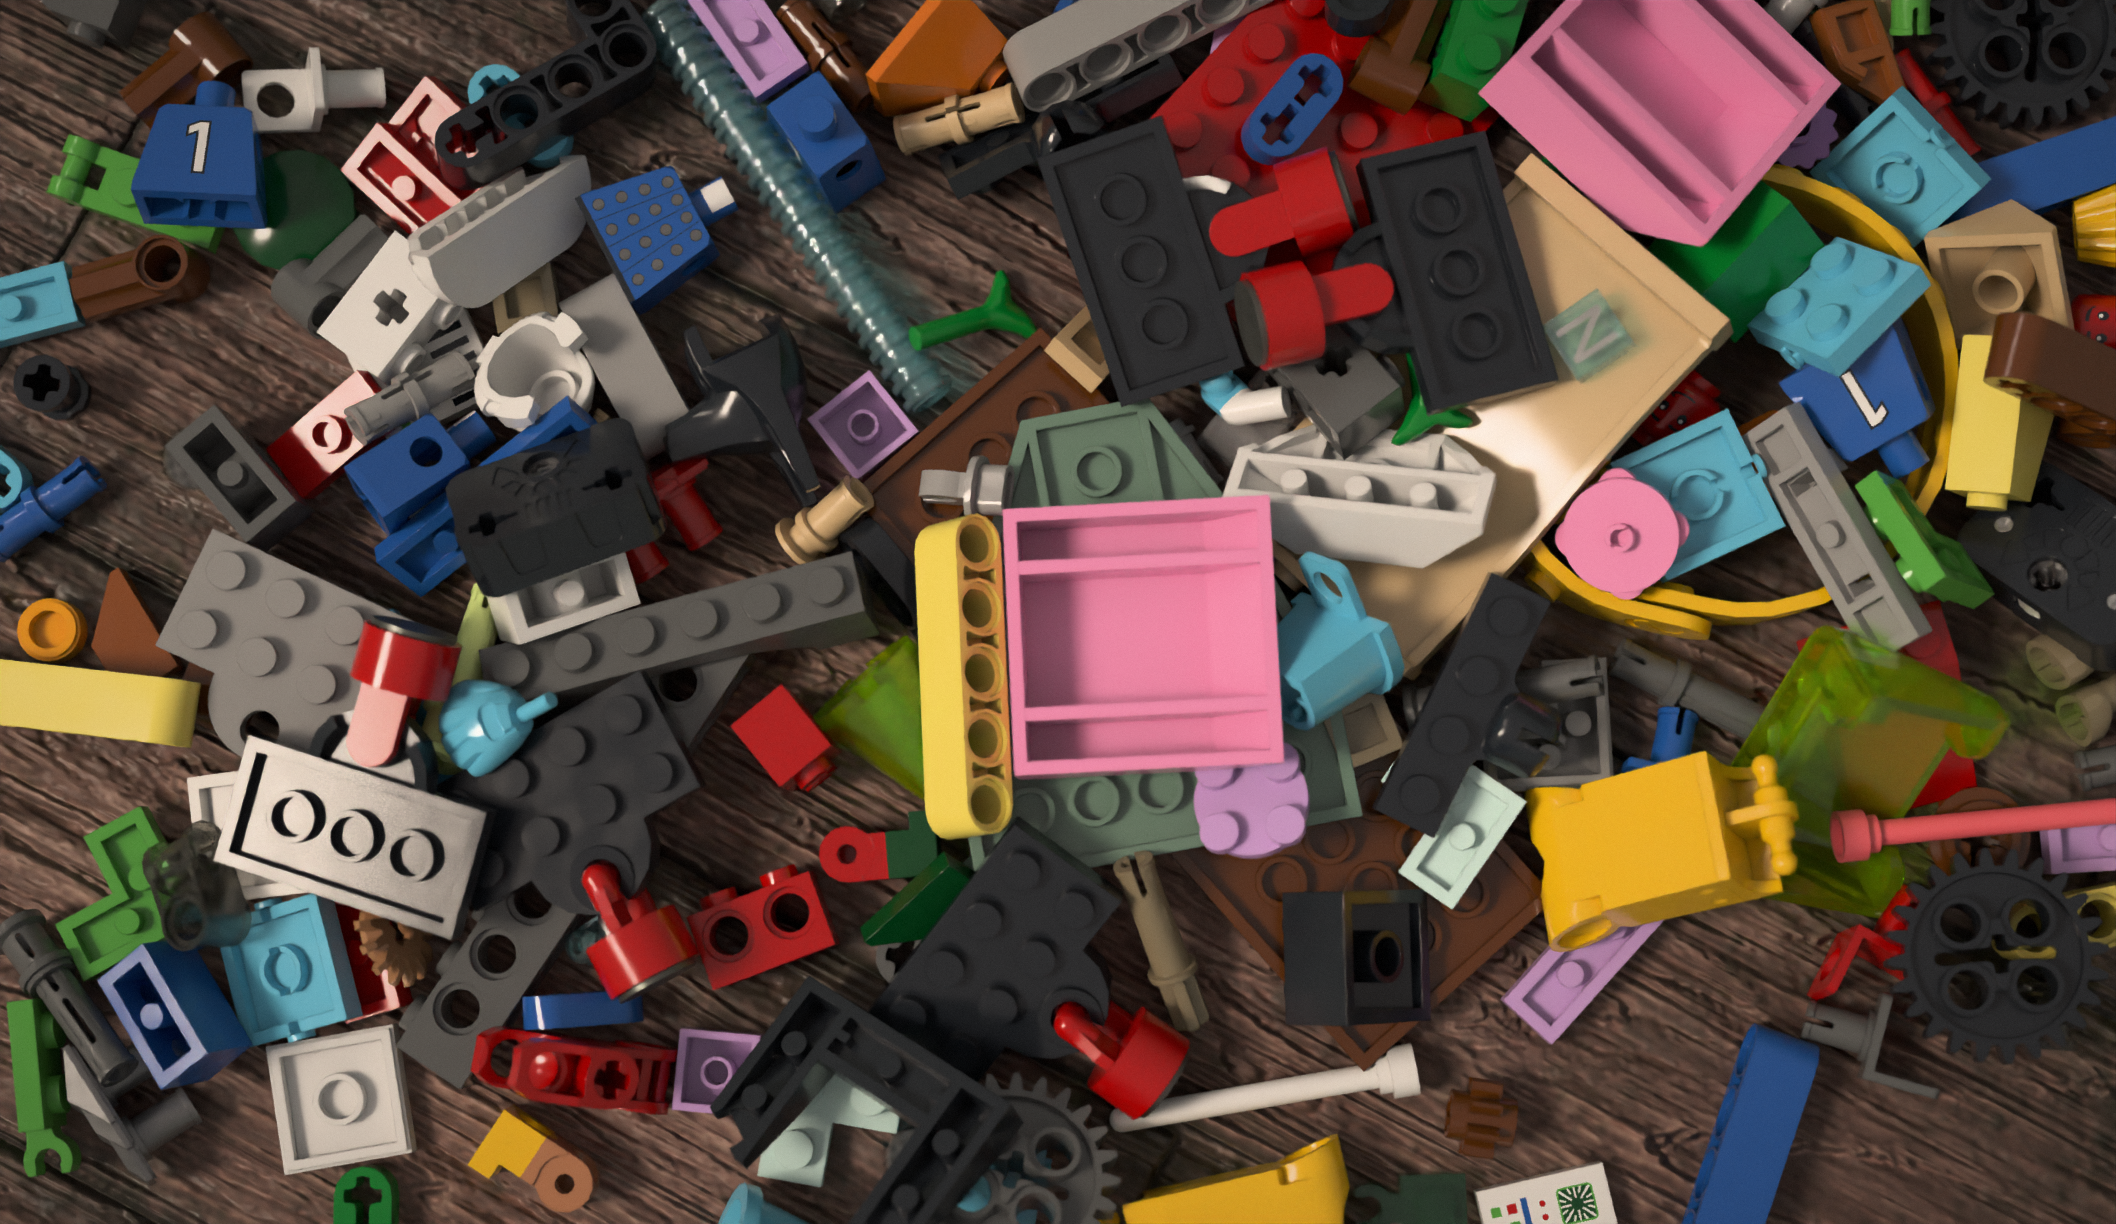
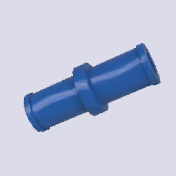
[0,455,107,562]

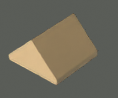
[1924,199,2075,350]

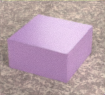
[807,370,919,483]
[672,1027,764,1114]

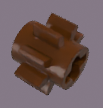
[1444,1077,1518,1160]

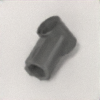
[271,214,389,339]

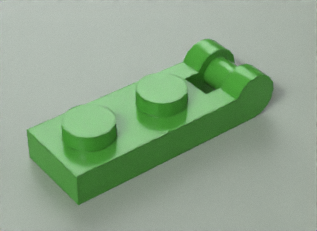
[46,134,226,254]

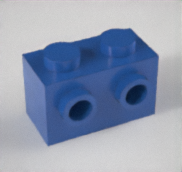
[97,938,253,1090]

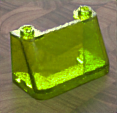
[1730,625,2011,918]

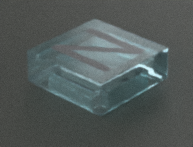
[1543,288,1637,383]

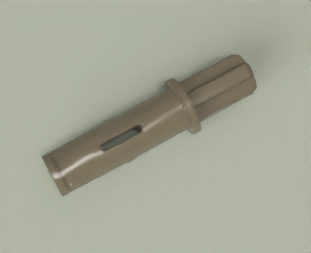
[1113,850,1209,1032]

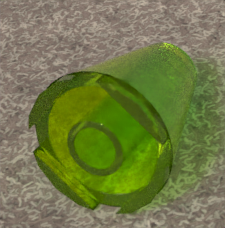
[814,635,925,802]

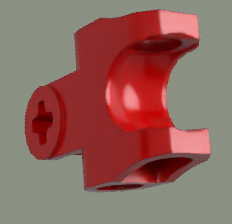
[471,1026,678,1115]

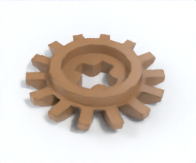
[354,909,433,988]

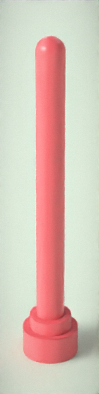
[1830,798,2116,863]

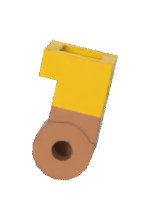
[468,1104,600,1212]

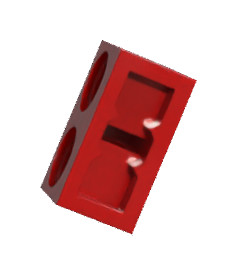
[730,684,842,793]
[687,864,841,990]

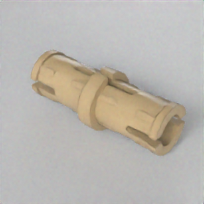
[893,82,1025,156]

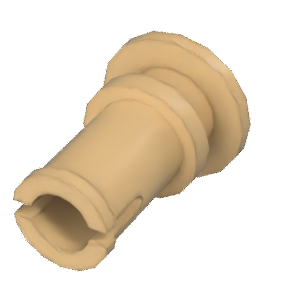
[775,475,874,565]

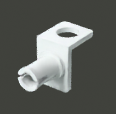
[241,47,386,133]

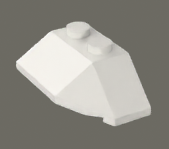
[1222,425,1497,568]

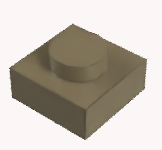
[492,261,562,335]
[1323,693,1403,768]

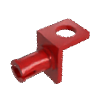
[1807,884,1916,1000]

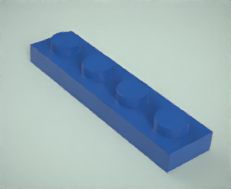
[374,395,598,597]

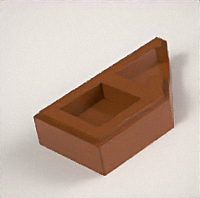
[1808,0,1907,105]
[91,567,185,678]

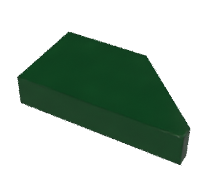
[860,851,974,947]

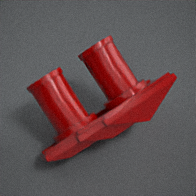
[625,458,723,585]

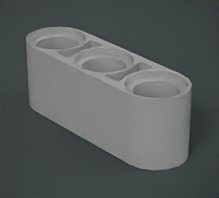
[559,273,691,461]

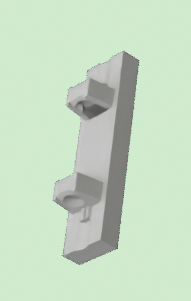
[1742,402,1933,665]

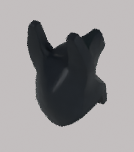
[663,313,820,508]

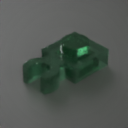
[1353,1171,1468,1224]

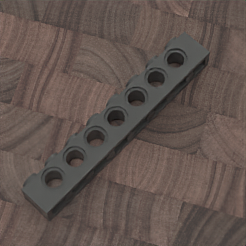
[396,654,757,1089]

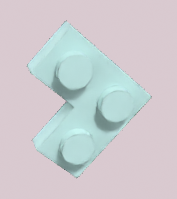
[1381,762,1527,910]
[757,1074,900,1187]

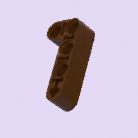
[1983,312,2116,449]

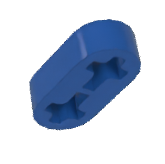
[1241,53,1343,165]
[522,991,644,1030]

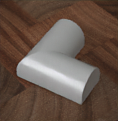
[1476,657,1614,792]

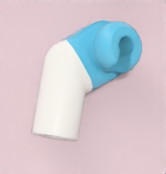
[1199,371,1291,426]

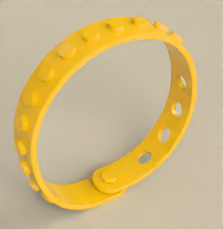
[1520,164,1959,640]

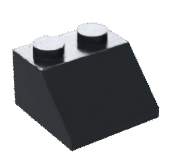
[1282,889,1431,1026]

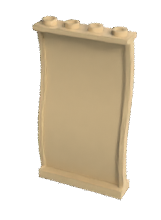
[1272,153,1733,681]

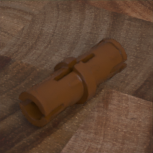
[776,0,873,113]

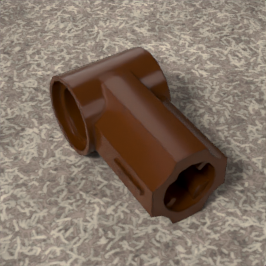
[1346,0,1452,116]
[119,11,254,130]
[69,234,210,322]

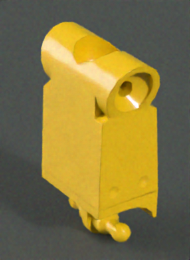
[1524,751,1799,952]
[1096,1134,1350,1224]

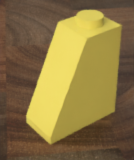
[1945,335,2054,511]

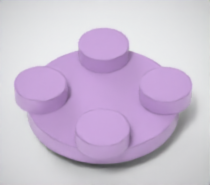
[1194,742,1310,859]

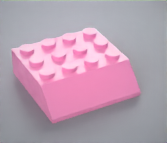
[1478,0,1841,247]
[1003,495,1284,780]

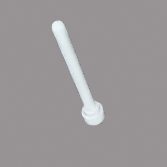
[1109,1043,1421,1132]

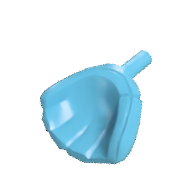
[438,680,558,777]

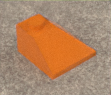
[866,0,1010,116]

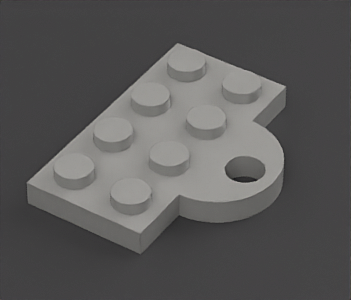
[155,529,424,757]

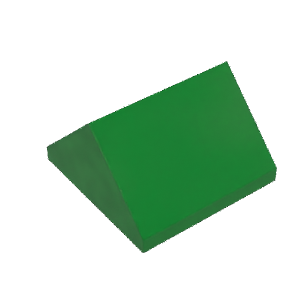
[1646,180,1825,343]

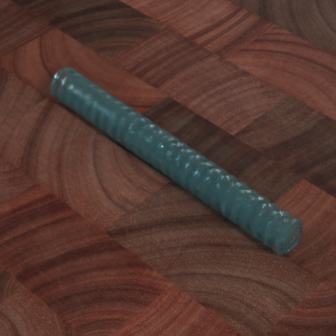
[641,0,953,414]

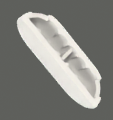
[407,155,591,308]

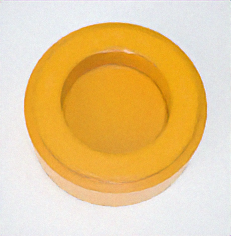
[17,598,88,663]

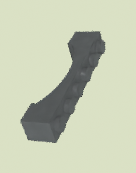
[479,551,880,726]

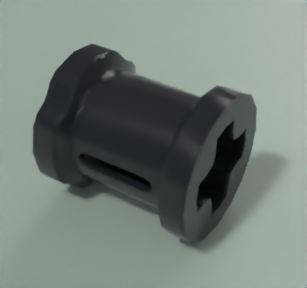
[14,355,91,421]

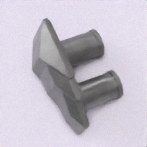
[63,1043,203,1186]

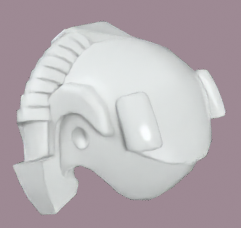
[474,311,595,432]

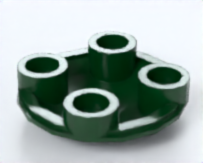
[233,150,359,271]

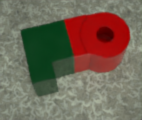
[819,810,942,883]

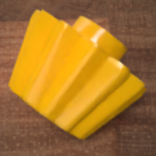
[2072,184,2116,268]

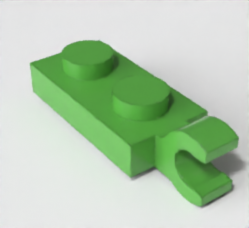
[7,998,81,1177]

